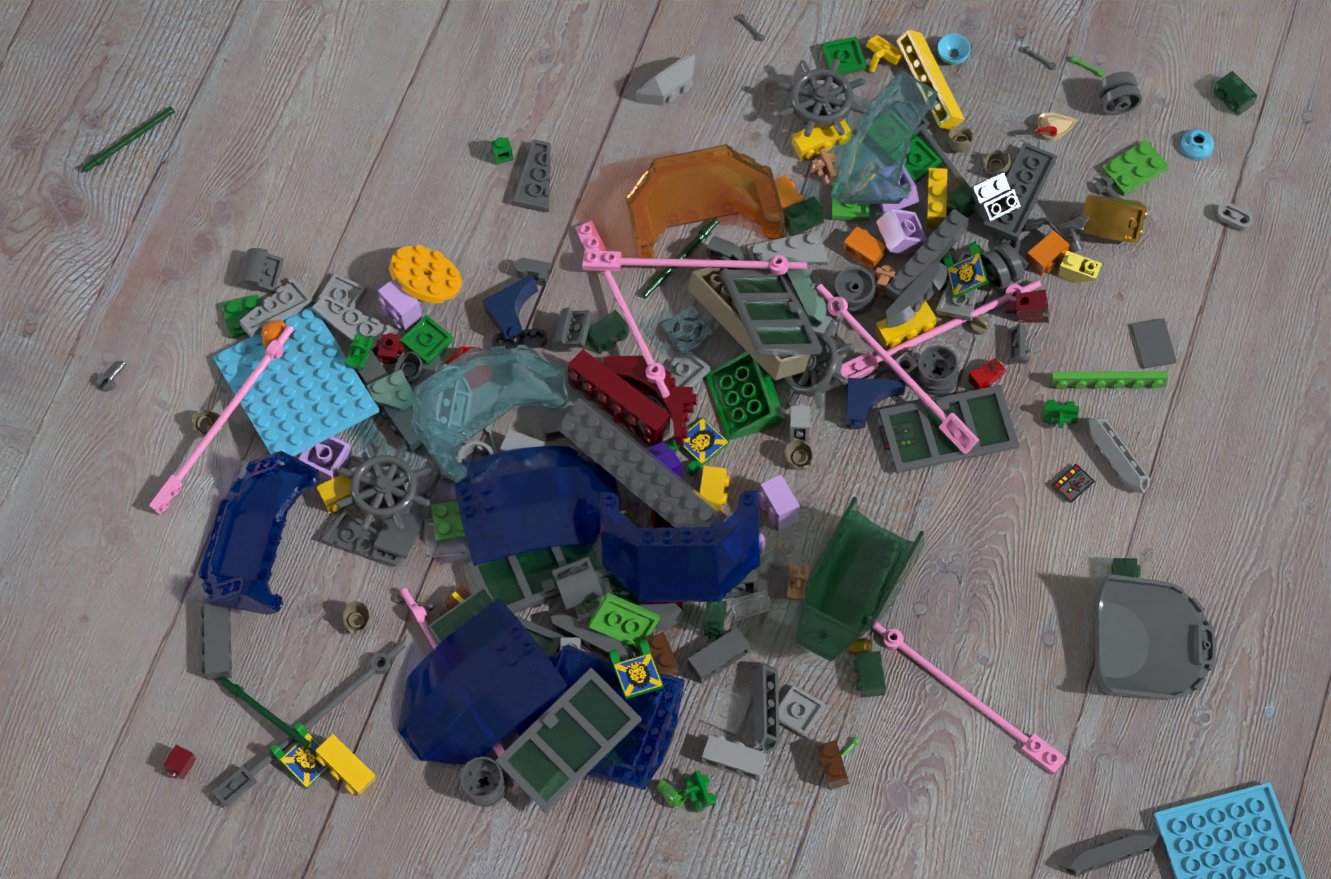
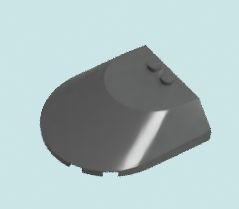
[1095,574,1216,700]

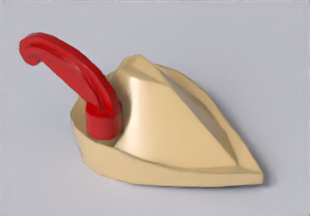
[1034,113,1078,141]

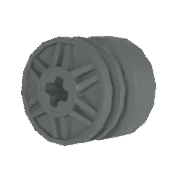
[918,345,959,395]
[460,757,507,807]

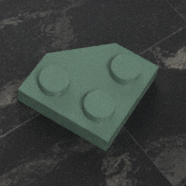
[367,370,418,411]

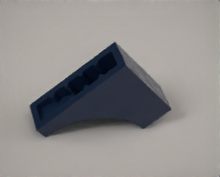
[482,275,538,340]
[846,378,906,430]

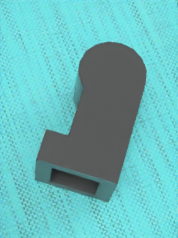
[515,258,551,287]

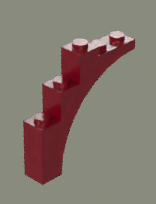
[604,355,698,446]

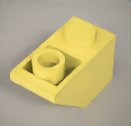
[1058,251,1102,283]

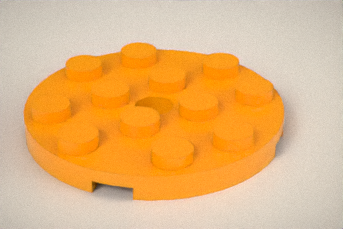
[389,245,462,303]

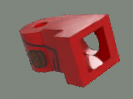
[968,358,1006,390]

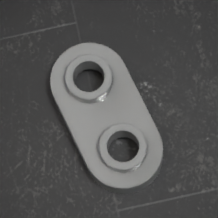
[1217,203,1253,231]

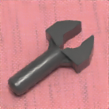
[1095,176,1122,199]
[97,361,126,392]

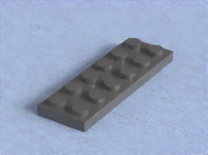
[982,142,1058,242]

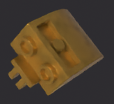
[1079,195,1147,243]

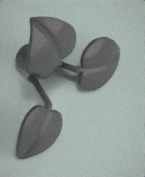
[1021,209,1090,253]

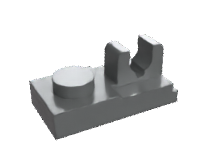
[1009,323,1031,365]

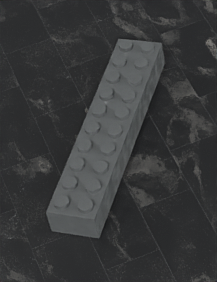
[556,398,727,547]

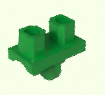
[345,334,374,371]
[1043,400,1079,428]
[682,770,716,813]

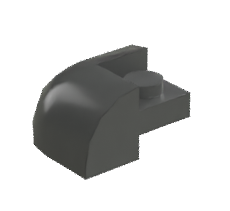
[707,236,744,278]

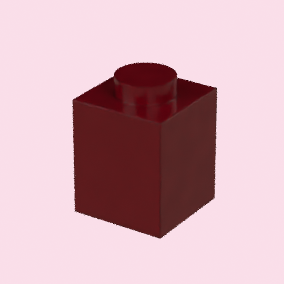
[163,745,196,780]

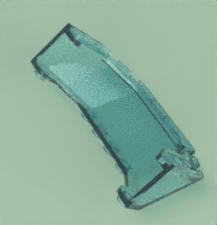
[830,70,938,204]
[411,345,569,483]

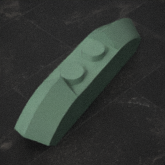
[786,257,826,328]

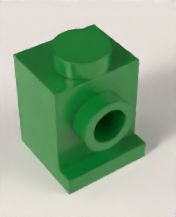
[491,137,513,165]

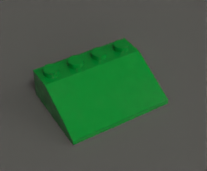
[706,352,786,441]

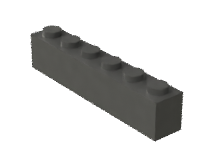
[885,209,969,303]
[354,351,431,453]

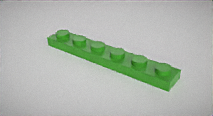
[1051,371,1168,389]

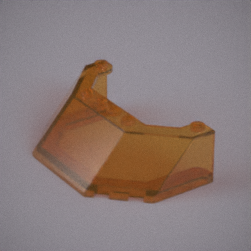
[625,144,784,267]

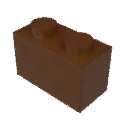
[645,632,679,681]
[817,740,850,790]

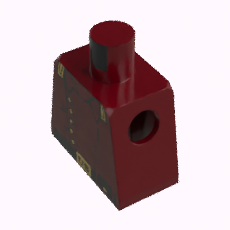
[1005,289,1049,323]

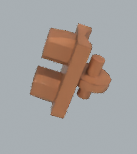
[810,148,843,186]
[875,265,895,299]
[787,564,809,601]

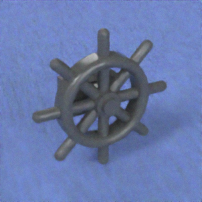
[777,59,867,137]
[772,319,854,409]
[336,444,432,531]

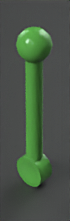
[1070,56,1105,77]
[841,737,860,758]

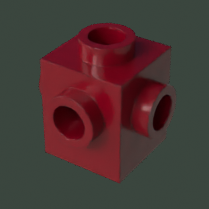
[376,333,404,364]

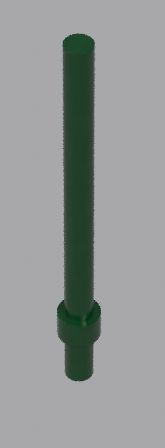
[82,106,175,173]
[641,218,720,298]
[220,677,310,748]

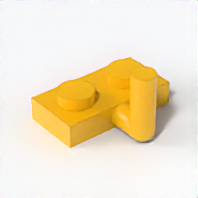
[866,35,904,72]

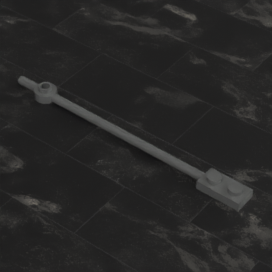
[894,98,1030,269]
[212,641,405,808]

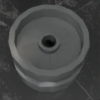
[1096,72,1142,115]
[981,242,1025,290]
[834,266,876,315]

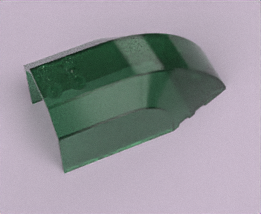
[795,496,925,662]

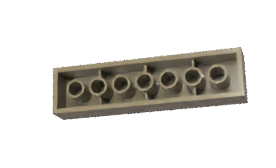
[688,267,810,380]

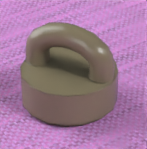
[971,315,990,335]

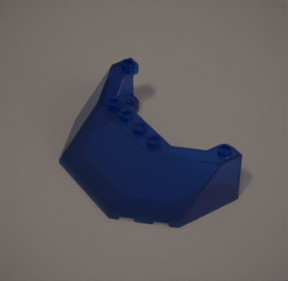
[198,451,319,615]
[599,491,761,602]

